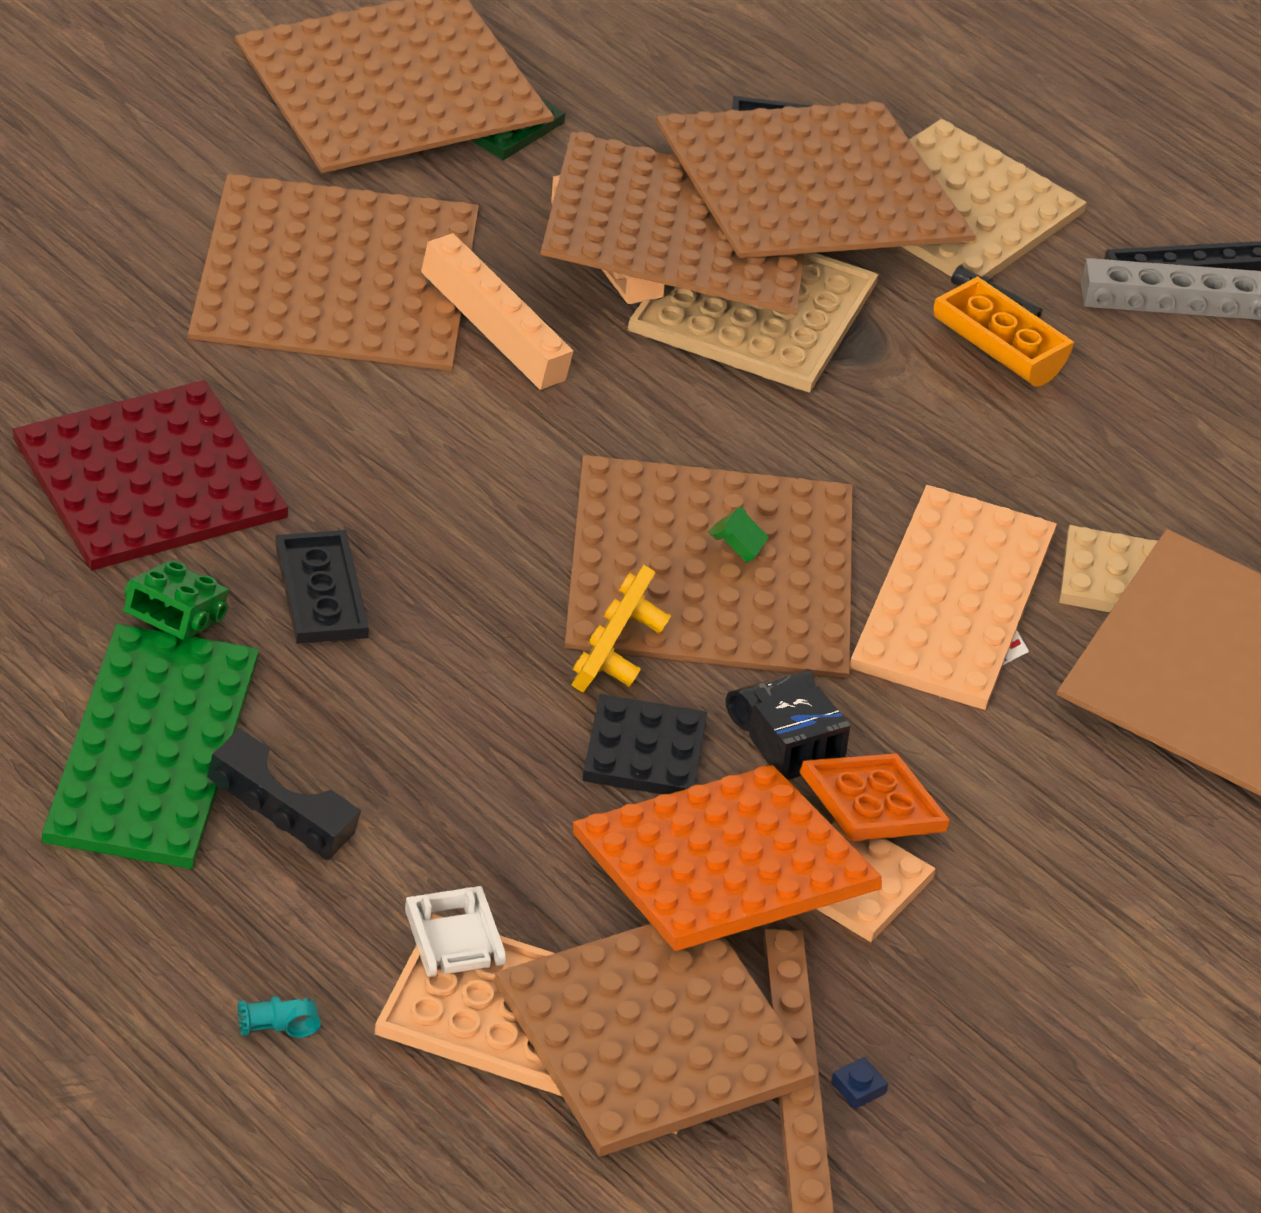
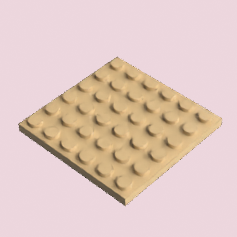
[901,118,1087,279]
[628,253,879,393]

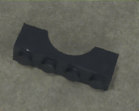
[207,728,361,860]

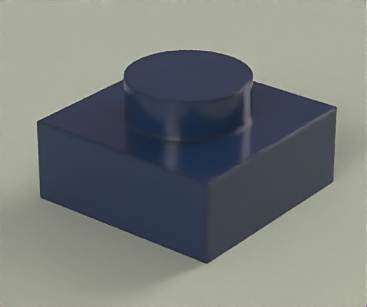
[831,1057,889,1109]

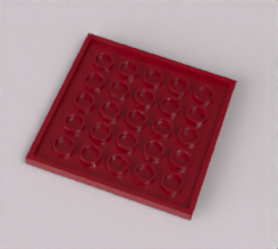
[13,380,288,571]

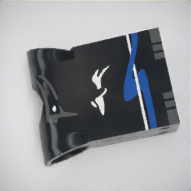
[725,669,851,780]

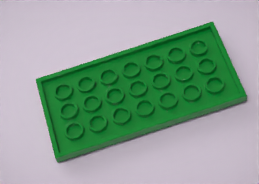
[42,624,259,869]

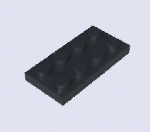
[275,530,369,644]

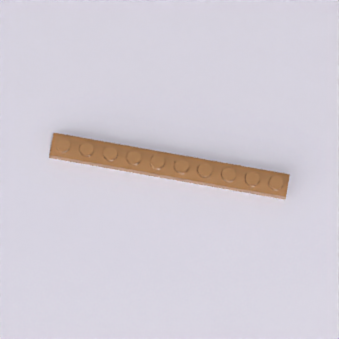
[763,929,834,1213]

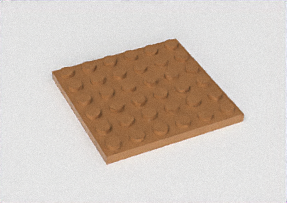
[494,924,816,1157]

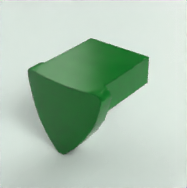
[708,506,769,563]

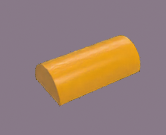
[933,276,1074,387]

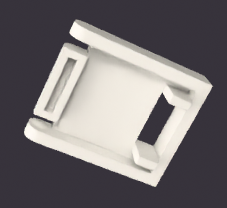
[405,886,506,977]

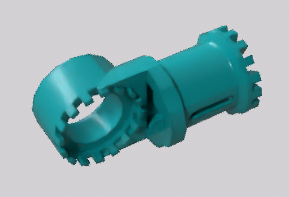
[237,996,321,1038]

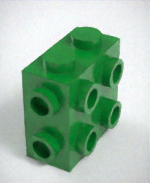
[123,561,229,640]

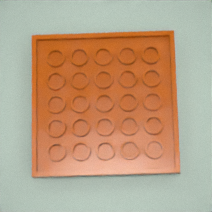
[573,765,882,951]

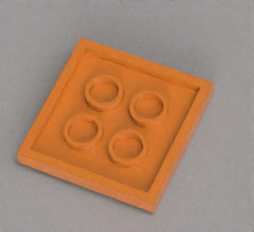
[800,753,950,841]

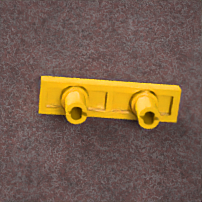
[571,564,671,693]

